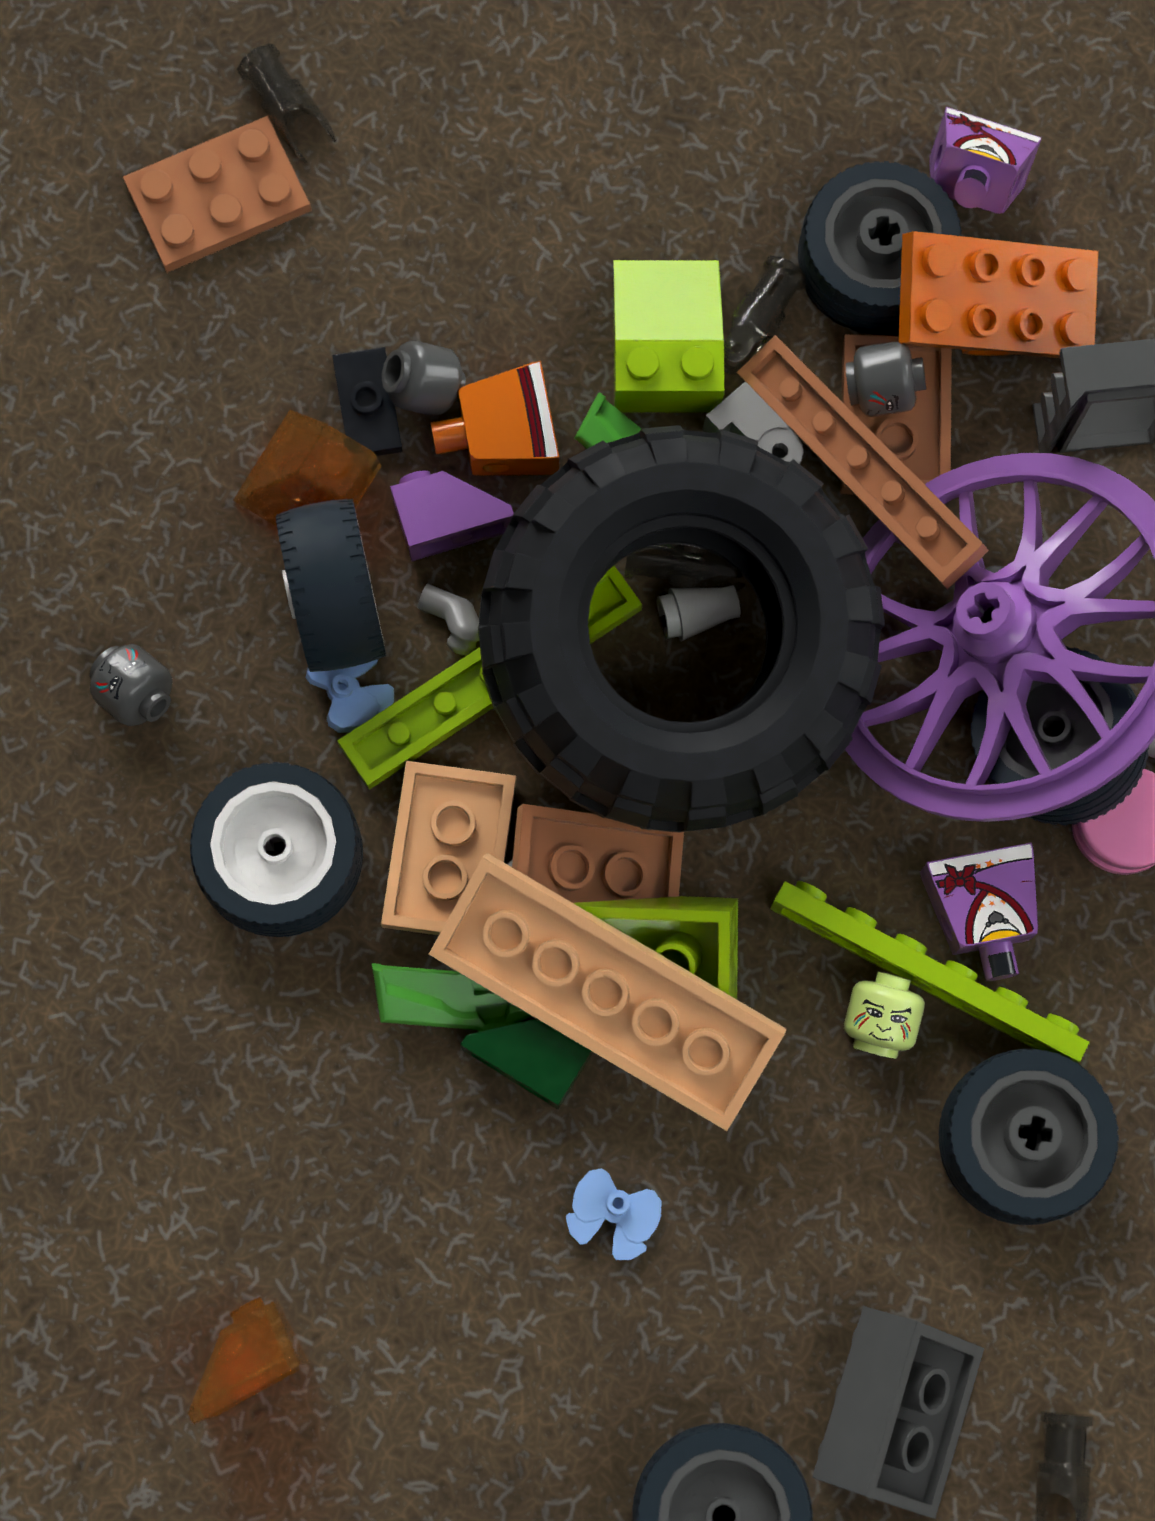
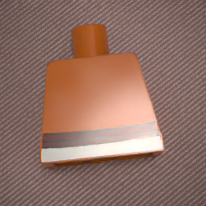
[430,361,559,476]

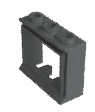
[1032,339,1155,453]

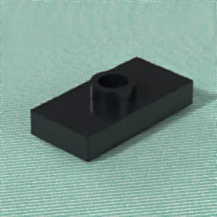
[332,347,403,460]

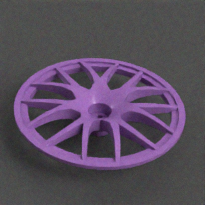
[845,453,1155,822]

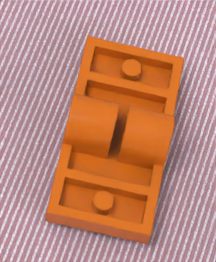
[899,231,1098,358]

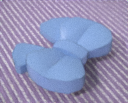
[306,659,394,733]
[566,1168,662,1260]

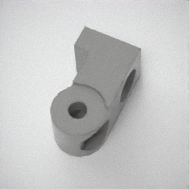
[703,381,804,464]

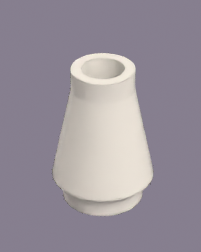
[657,585,741,641]

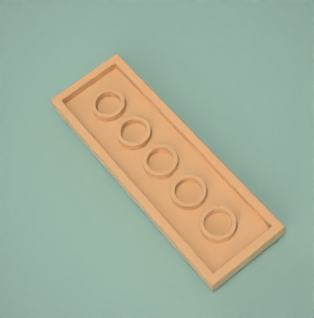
[429,853,787,1131]

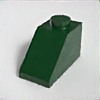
[461,1019,593,1109]

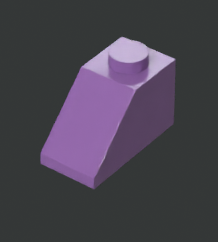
[390,471,514,561]

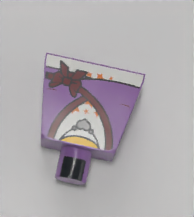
[930,107,1042,213]
[920,843,1038,981]

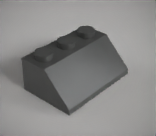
[812,1306,984,1519]

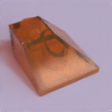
[233,410,382,527]
[188,1297,311,1425]

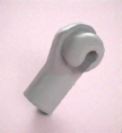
[417,584,479,655]

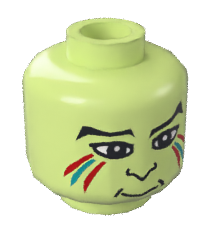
[844,971,925,1059]

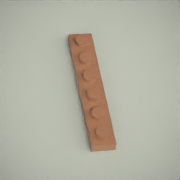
[737,335,989,590]

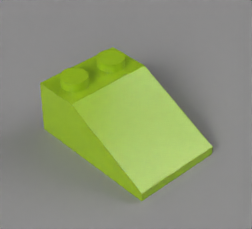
[613,260,725,412]
[573,896,738,999]

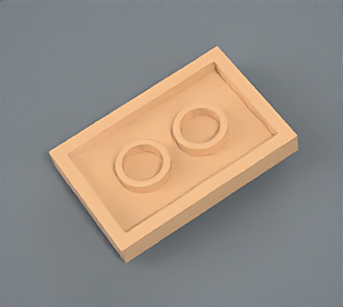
[381,761,517,935]

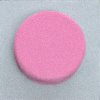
[1072,769,1155,875]

